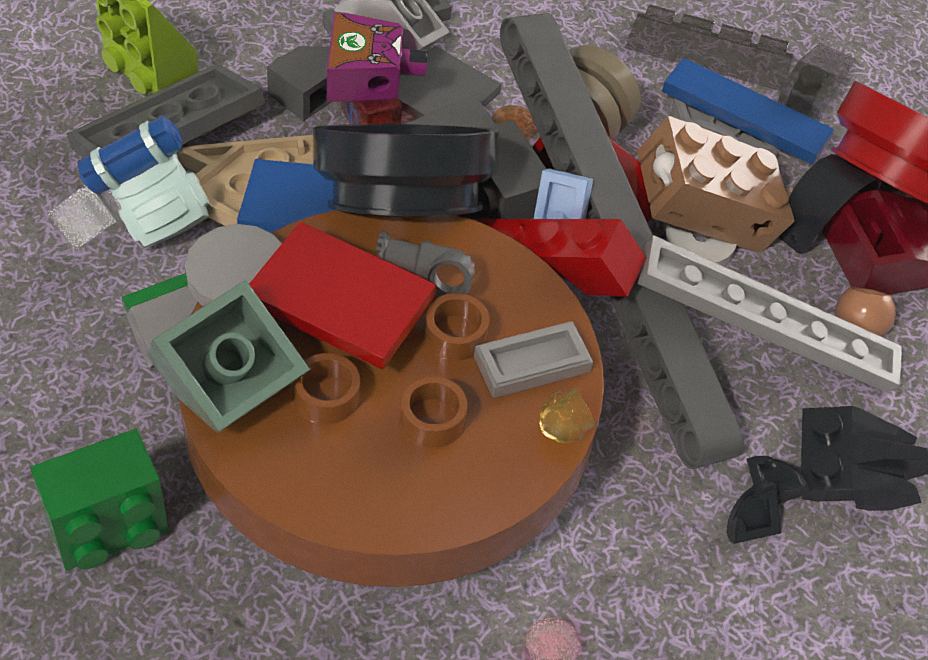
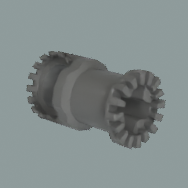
[374,231,475,298]

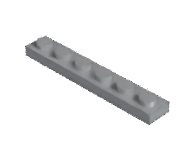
[637,235,902,393]

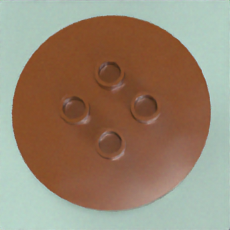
[179,210,604,587]

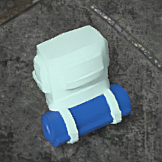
[77,115,210,248]

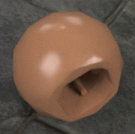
[835,287,896,337]

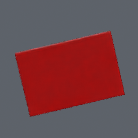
[249,221,437,370]

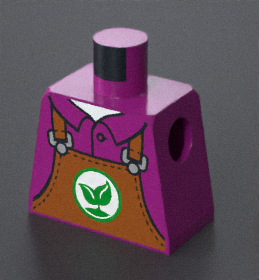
[327,11,428,102]

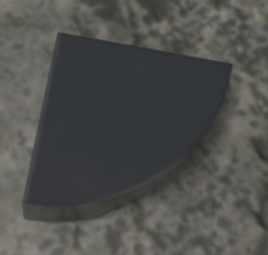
[747,456,811,504]
[726,480,782,544]

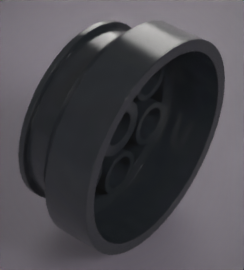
[313,124,499,216]

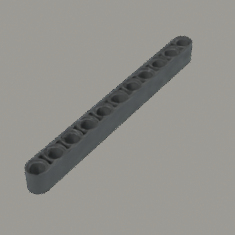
[500,13,743,469]

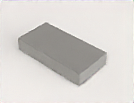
[474,321,593,398]

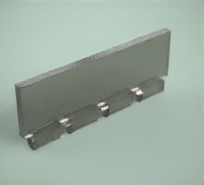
[625,4,793,92]

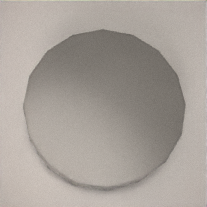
[184,224,282,306]

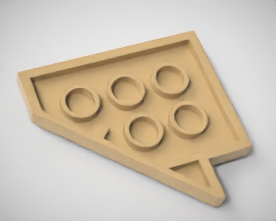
[178,135,313,226]

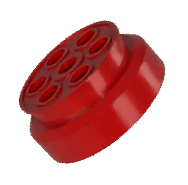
[831,80,928,204]

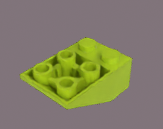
[96,0,199,95]

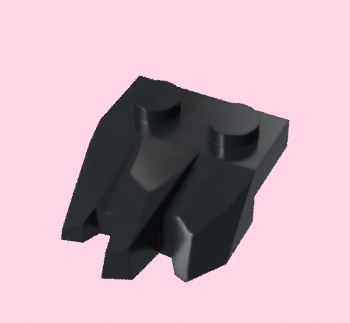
[801,406,928,511]

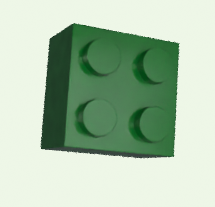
[30,428,169,571]

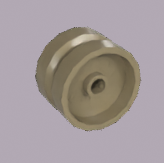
[531,45,641,141]

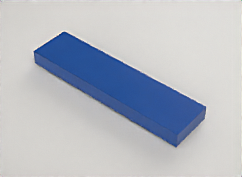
[662,58,835,165]

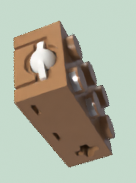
[637,116,795,252]

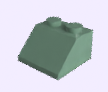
[147,280,310,433]

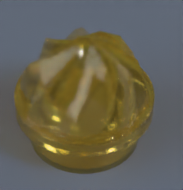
[540,388,596,443]

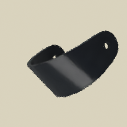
[780,154,882,254]

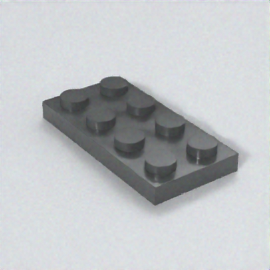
[67,63,265,158]

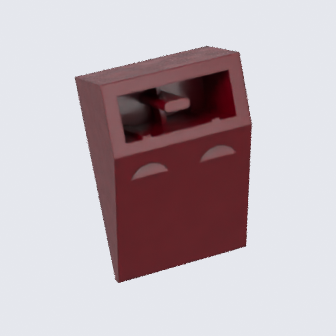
[822,190,928,295]

